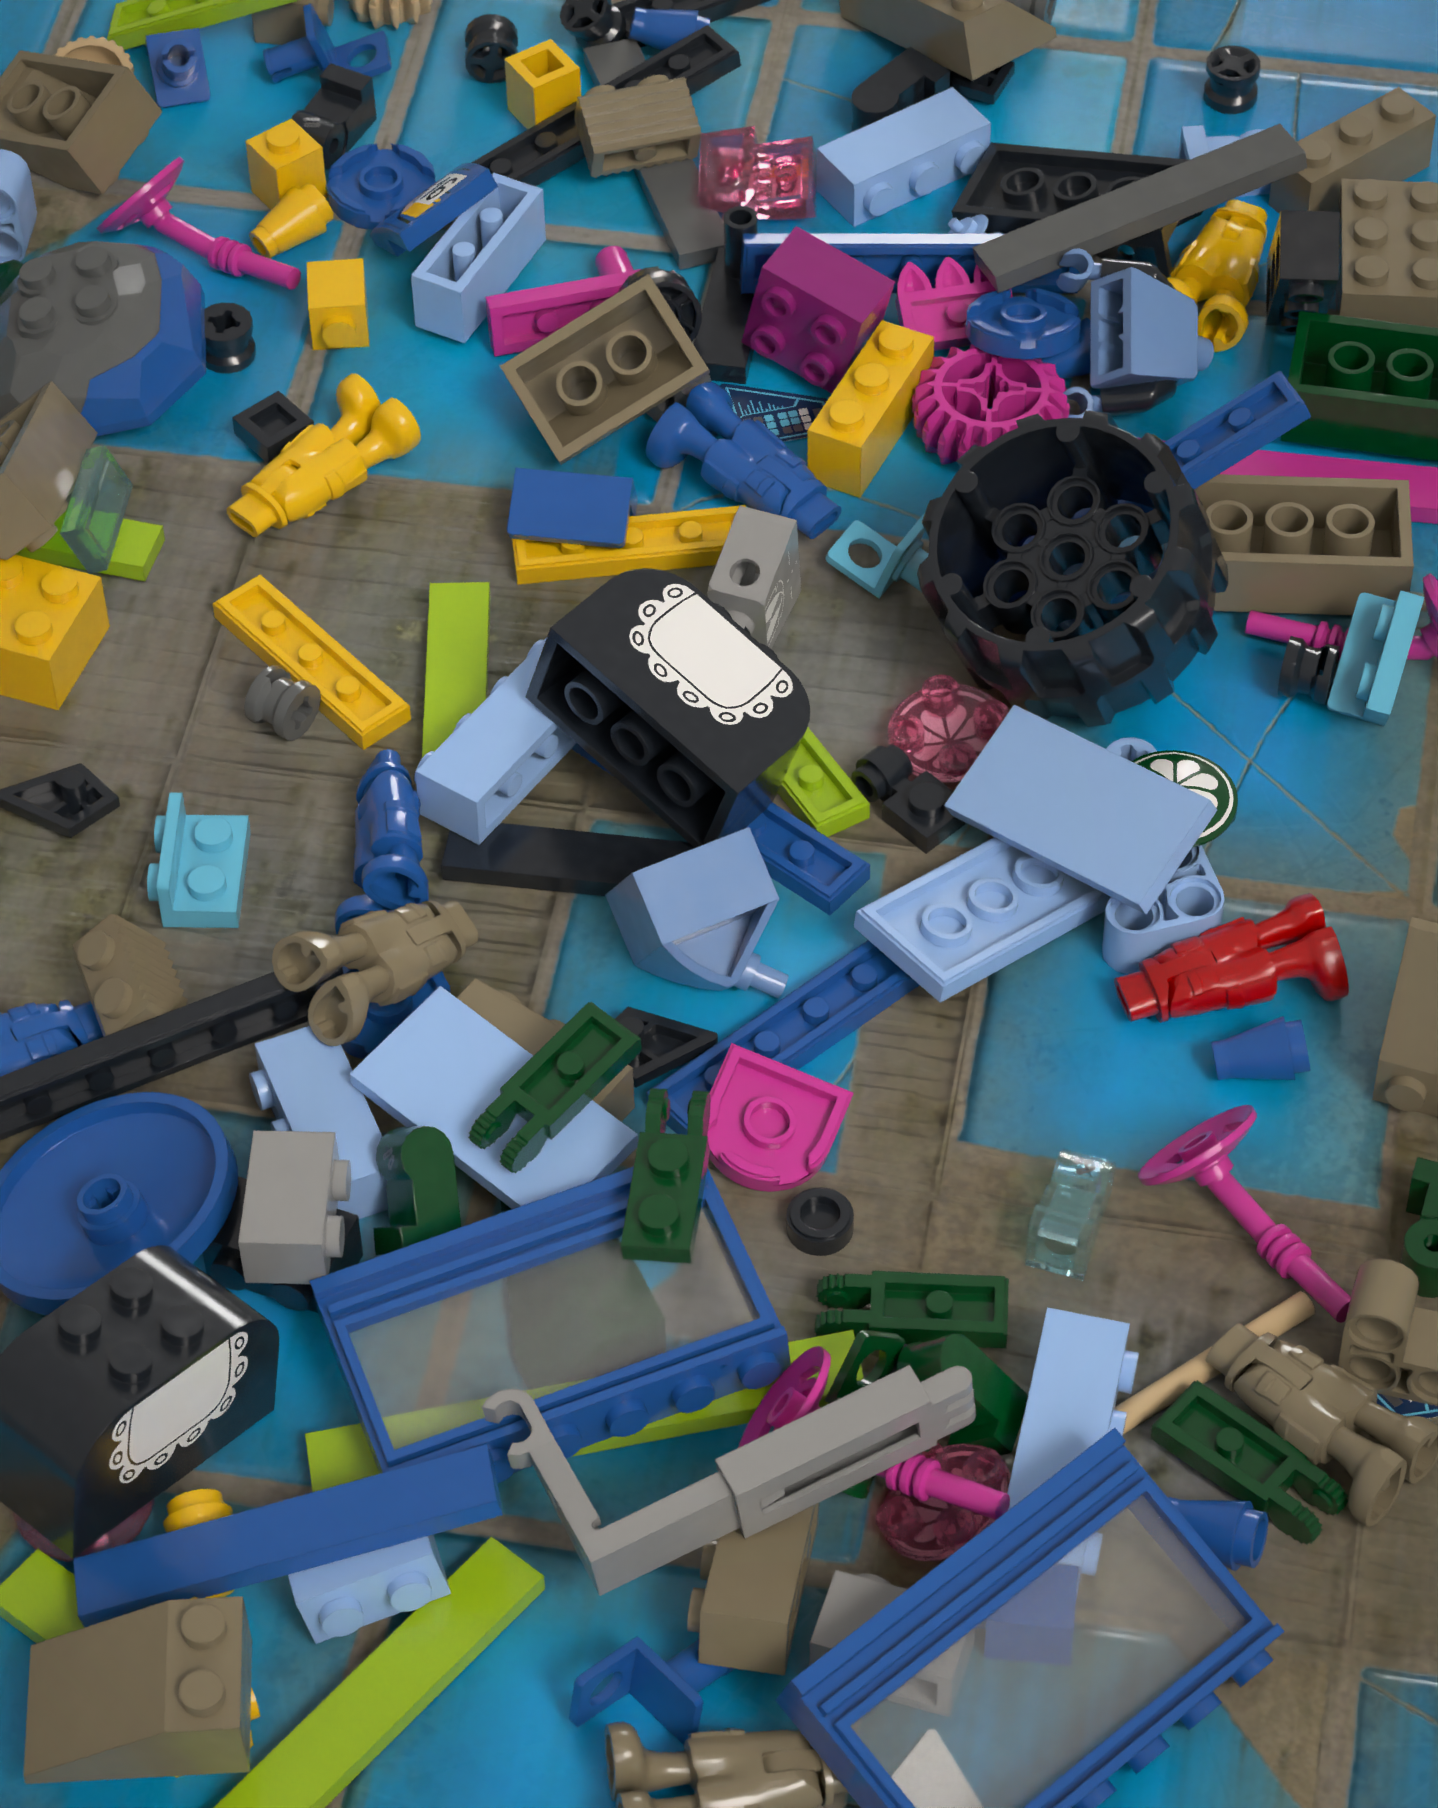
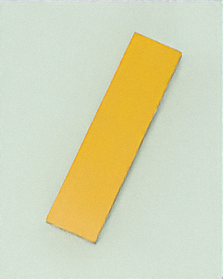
[512,505,746,585]
[213,574,411,750]

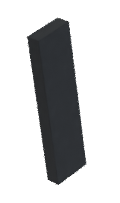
[441,823,694,897]

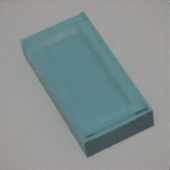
[60,445,133,574]

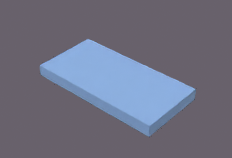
[944,705,1217,914]
[854,837,1111,1003]
[349,986,638,1209]

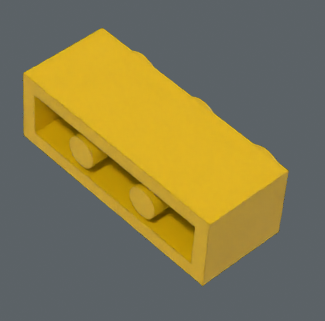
[807,320,934,498]

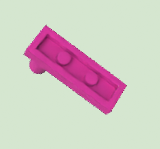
[485,246,641,356]

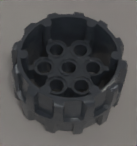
[917,410,1229,727]

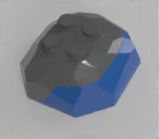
[0,241,206,437]

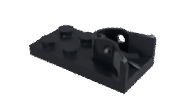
[951,143,1204,278]

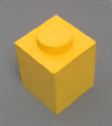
[505,39,581,130]
[245,118,328,210]
[306,258,370,350]

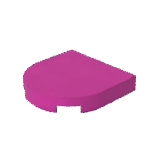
[707,1043,854,1192]

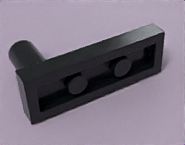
[693,206,758,384]

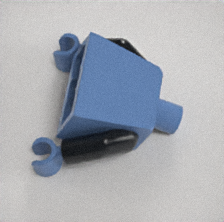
[1056,248,1214,418]

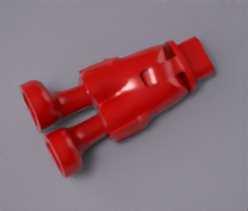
[1114,893,1349,1023]

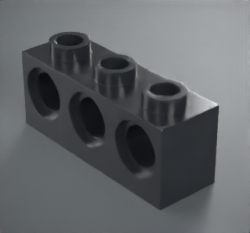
[1265,210,1340,334]

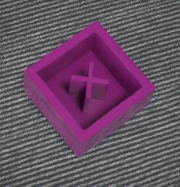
[741,226,895,394]

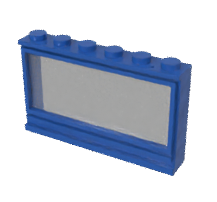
[310,1166,791,1483]
[775,1427,1285,1808]

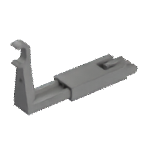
[482,1365,976,1596]

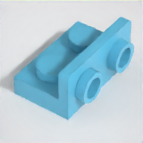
[1327,590,1425,726]
[147,792,251,928]

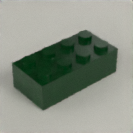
[1280,311,1438,461]

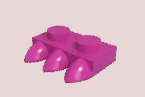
[895,257,1013,351]

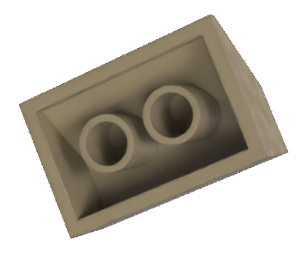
[500,274,710,465]

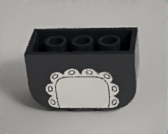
[525,568,810,848]
[0,1245,279,1559]

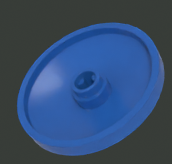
[0,1092,238,1315]

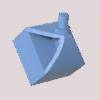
[605,827,789,998]

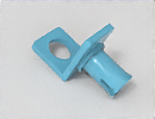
[825,514,929,598]

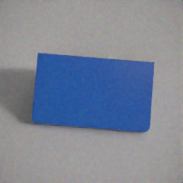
[507,468,638,548]

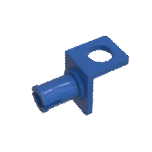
[263,3,392,83]
[145,28,210,108]
[569,1636,734,1745]

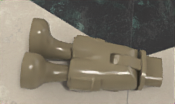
[272,900,479,1046]
[1206,1323,1438,1527]
[605,1721,848,1808]

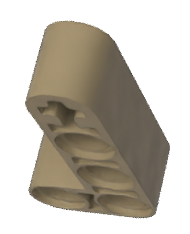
[1338,1259,1438,1406]

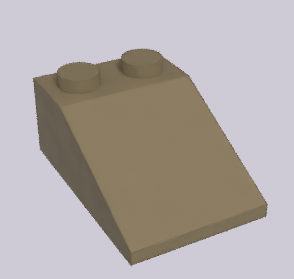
[0,50,163,194]
[1372,917,1438,1117]
[23,1596,252,1784]

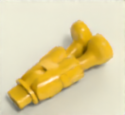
[1167,199,1267,352]
[226,374,421,537]

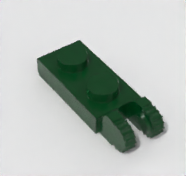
[468,1002,642,1173]
[621,1088,711,1264]
[814,1271,1009,1349]
[1151,1380,1348,1545]

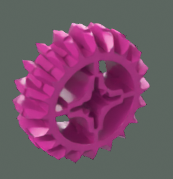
[912,344,1070,465]

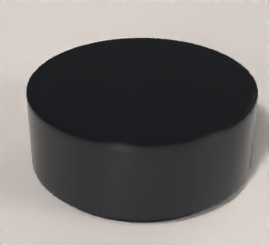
[786,1187,854,1256]

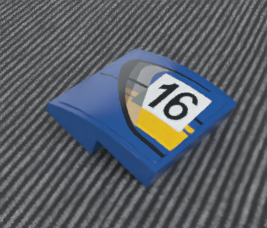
[370,163,498,257]

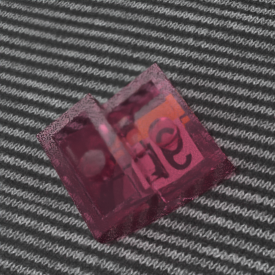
[698,126,816,220]

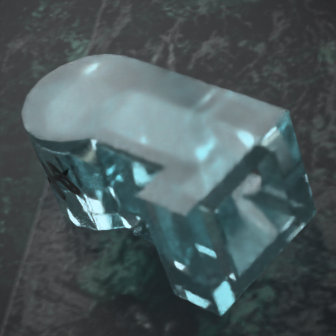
[1025,1148,1116,1281]

